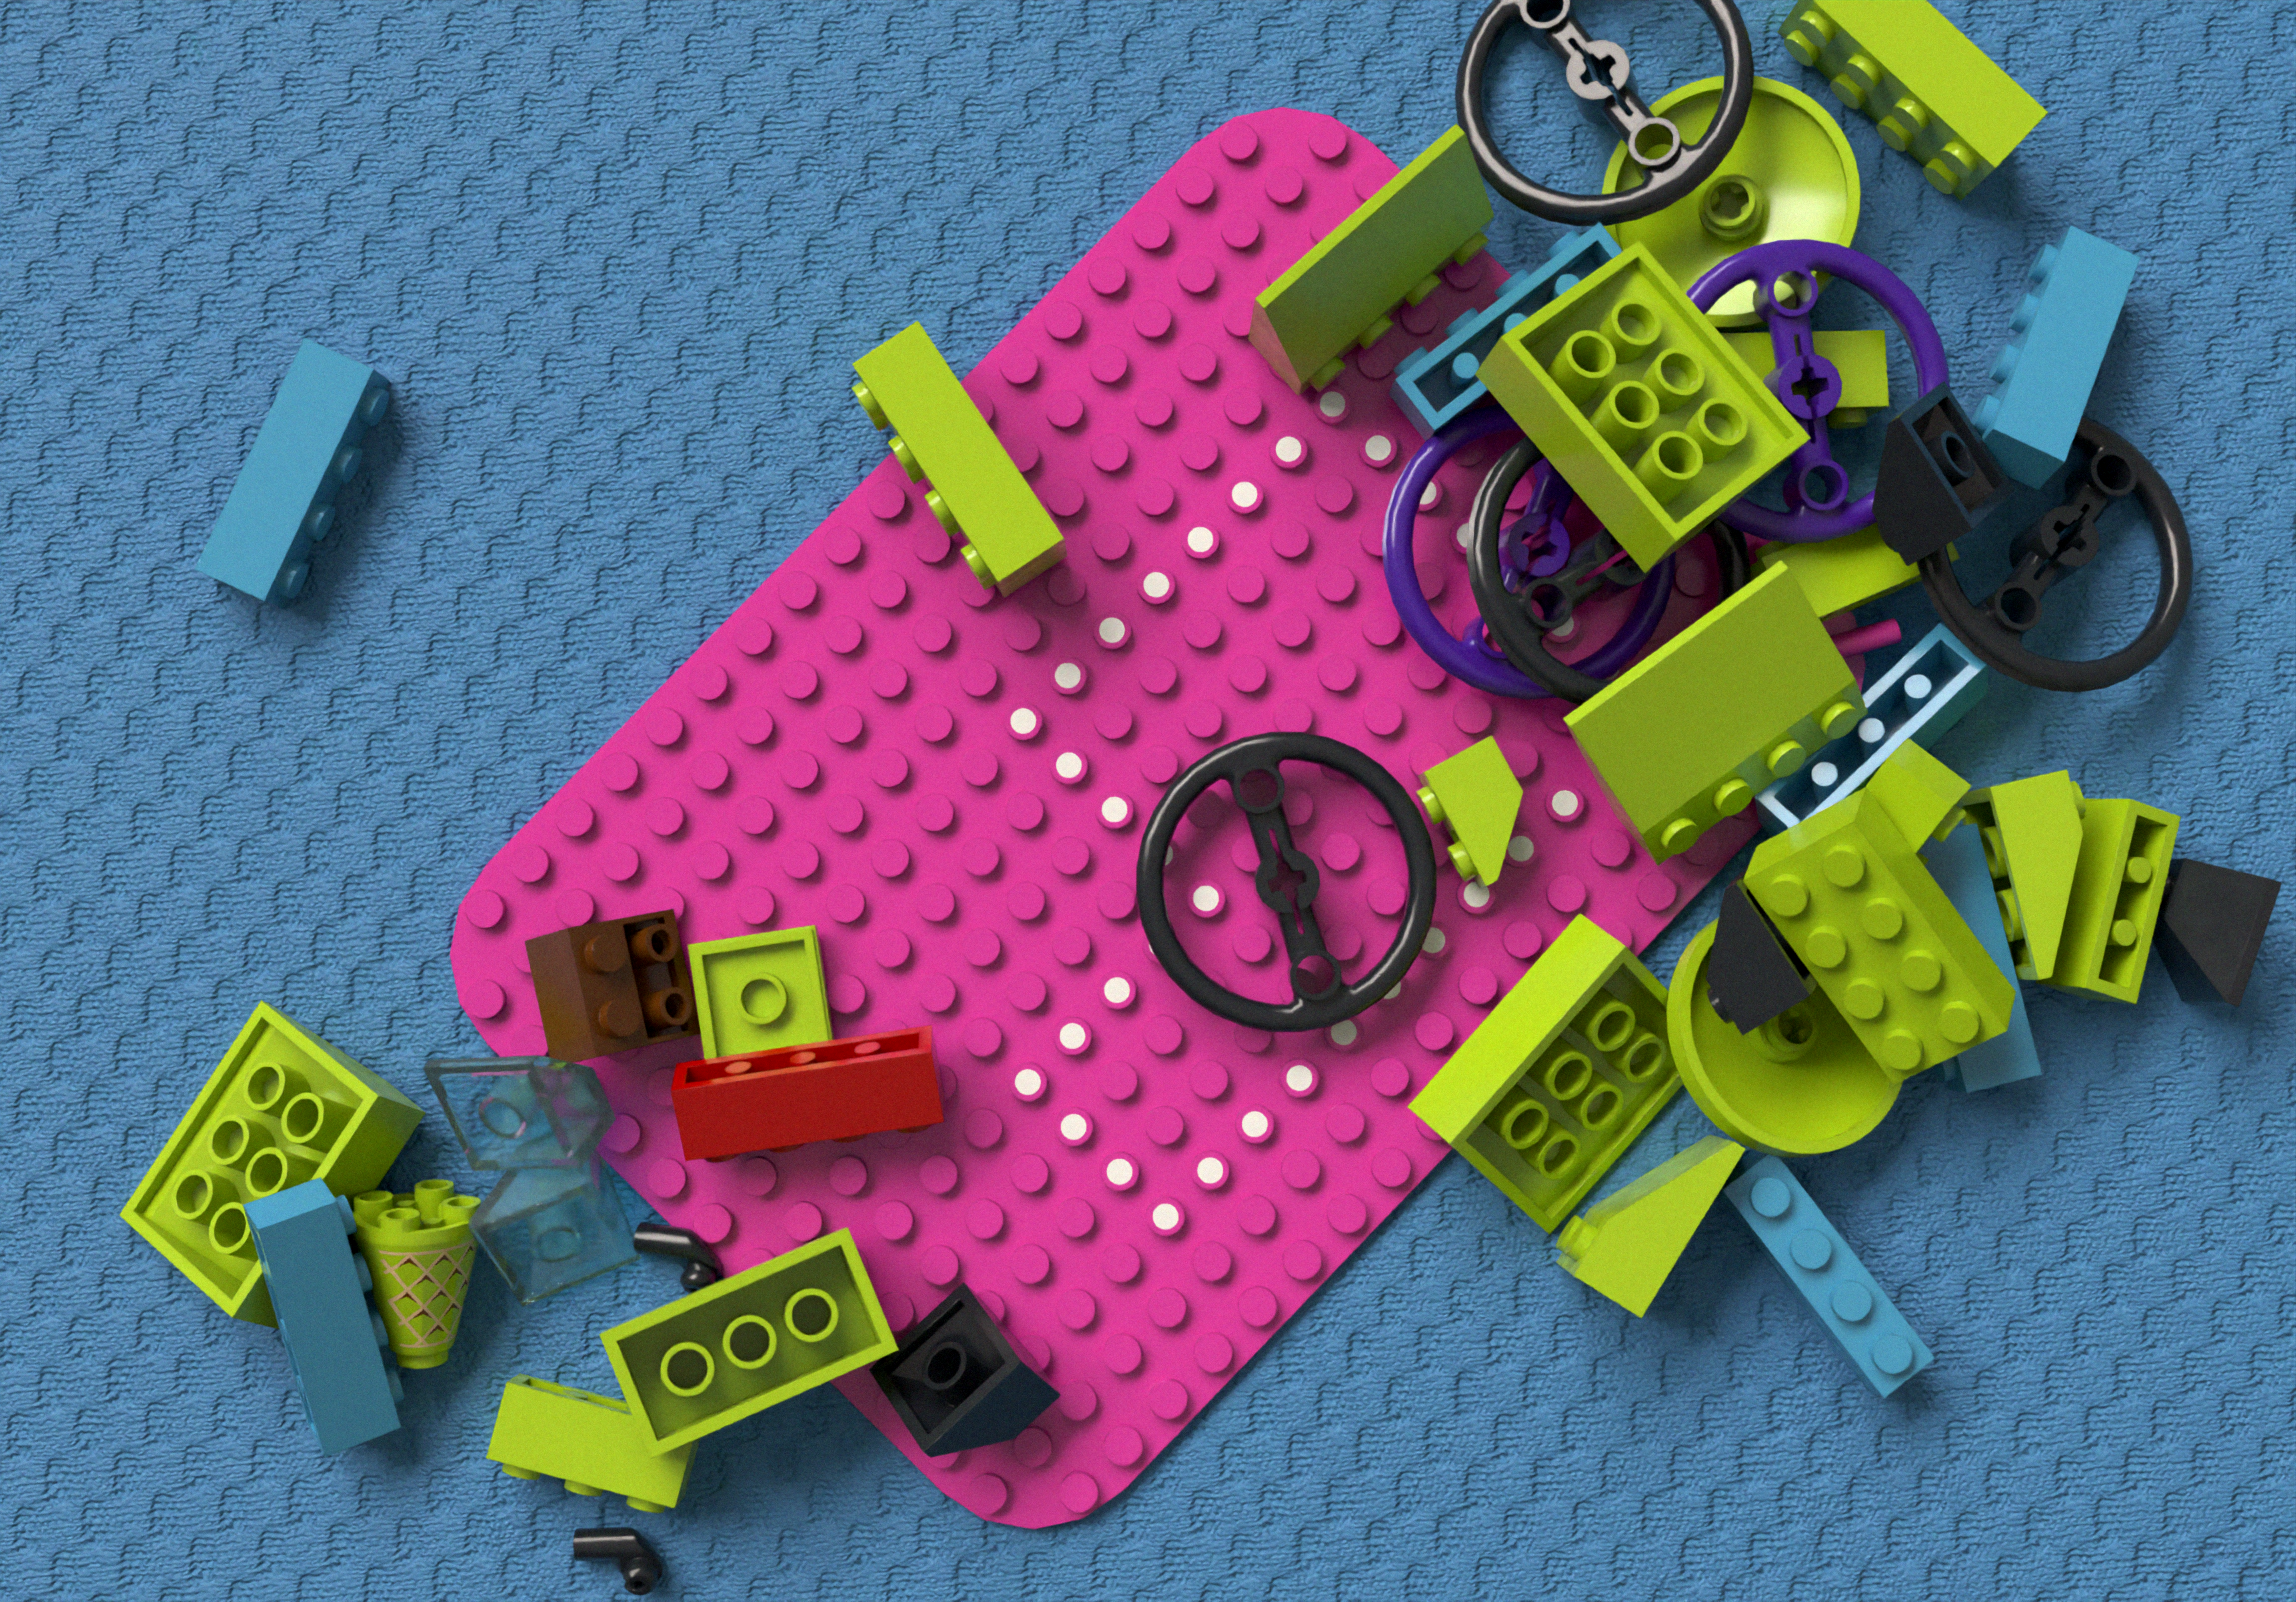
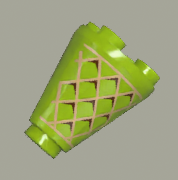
[353,1179,484,1369]

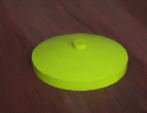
[1602,76,1861,332]
[1667,917,1904,1158]

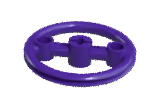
[1685,239,1950,544]
[1382,403,1676,700]

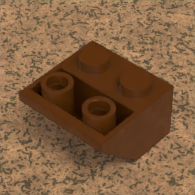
[524,909,701,1068]

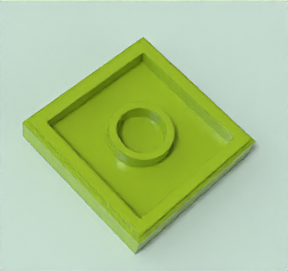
[688,925,835,1059]

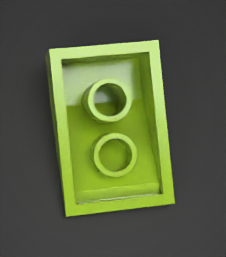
[1958,769,2086,980]
[1556,1134,1745,1318]

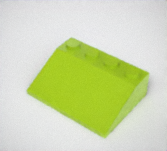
[1248,123,1495,396]
[1475,240,1811,573]
[1563,560,1868,866]
[1408,913,1684,1235]
[119,1000,426,1329]

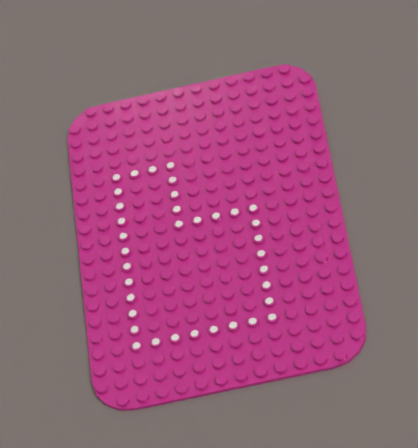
[450,107,1866,1529]

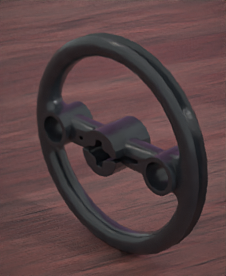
[1455,0,1754,226]
[1917,415,2194,692]
[1466,436,1751,706]
[1136,732,1437,1032]

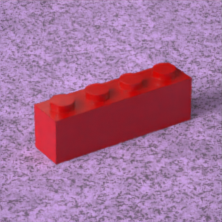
[671,1025,944,1163]

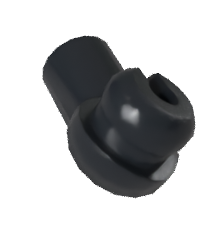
[634,1222,722,1293]
[573,1527,663,1595]

